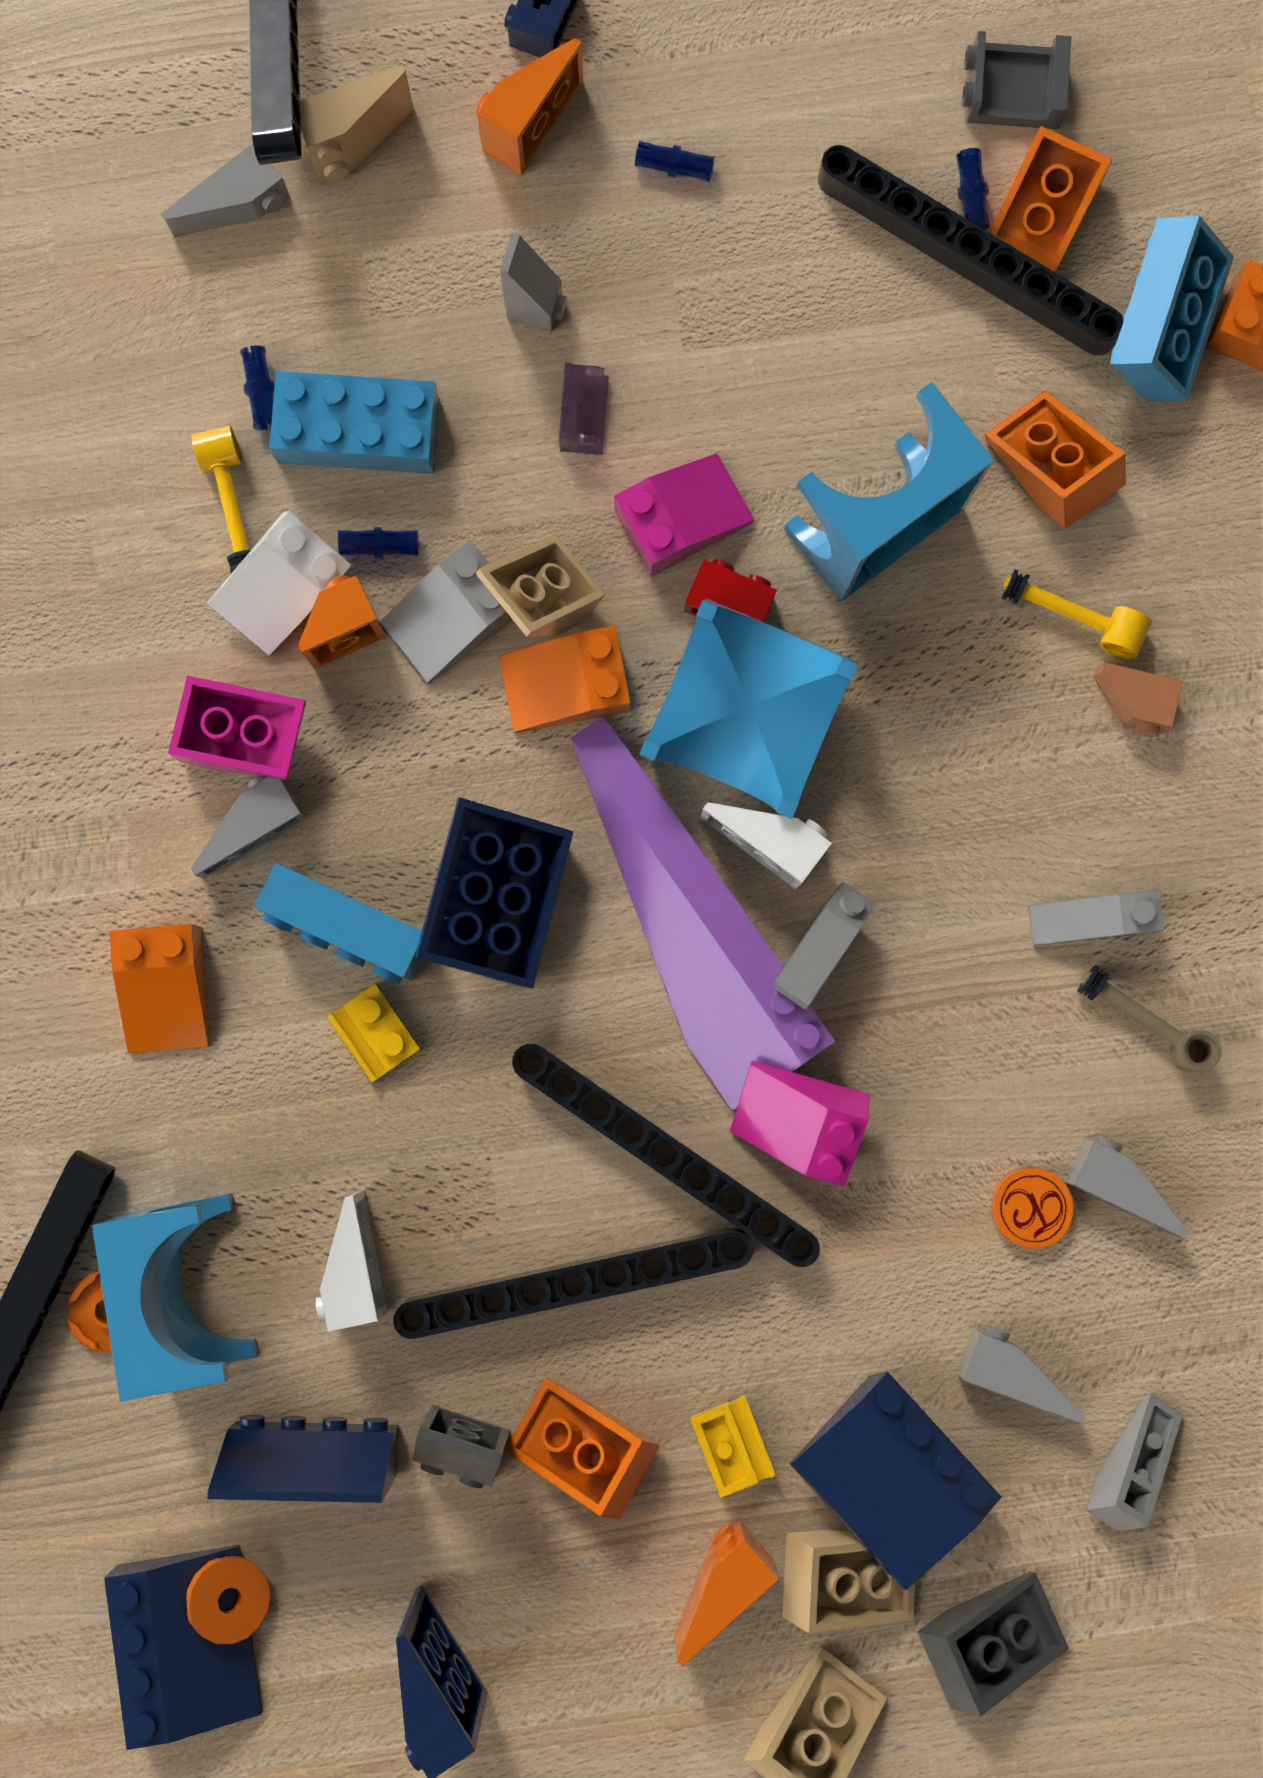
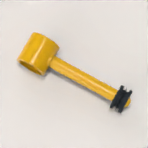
[191,425,251,573]
[1002,569,1152,660]

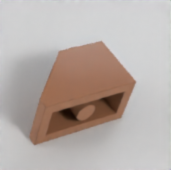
[1094,662,1183,737]

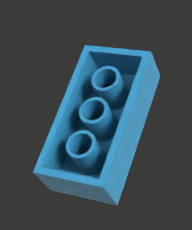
[1110,215,1234,401]
[269,371,439,474]
[254,862,422,984]

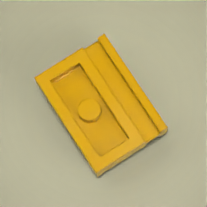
[327,983,422,1083]
[690,1395,776,1498]

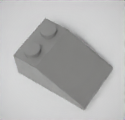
[380,540,513,684]

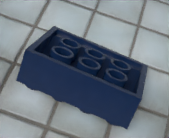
[415,797,574,989]
[789,1372,1002,1590]
[208,1415,399,1503]
[104,1545,262,1750]
[396,1585,488,1778]

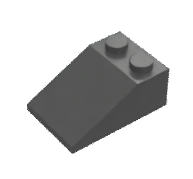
[413,1405,510,1488]
[917,1572,1069,1717]

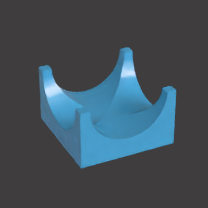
[784,382,995,602]
[639,599,858,819]
[92,1193,259,1402]

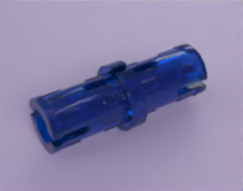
[634,140,715,182]
[956,148,990,231]
[240,345,275,430]
[338,527,419,559]

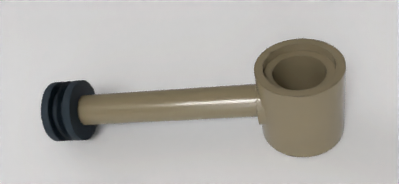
[1077,965,1222,1072]

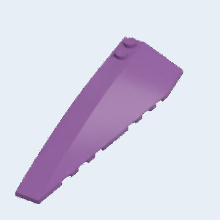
[571,716,836,1111]

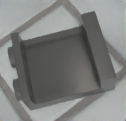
[962,31,1072,129]

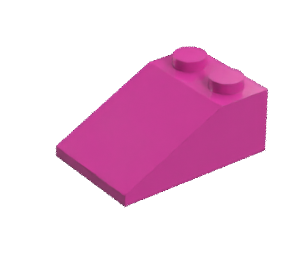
[614,453,755,577]
[168,675,306,780]
[730,1061,870,1187]

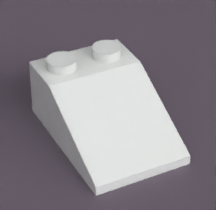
[206,511,351,656]
[700,802,832,889]
[316,1190,388,1332]

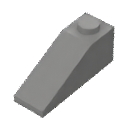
[161,143,289,237]
[500,233,567,331]
[191,776,307,879]
[771,881,876,1010]
[1028,890,1164,945]
[1065,1136,1189,1239]
[957,1325,1084,1423]
[1086,1394,1183,1531]

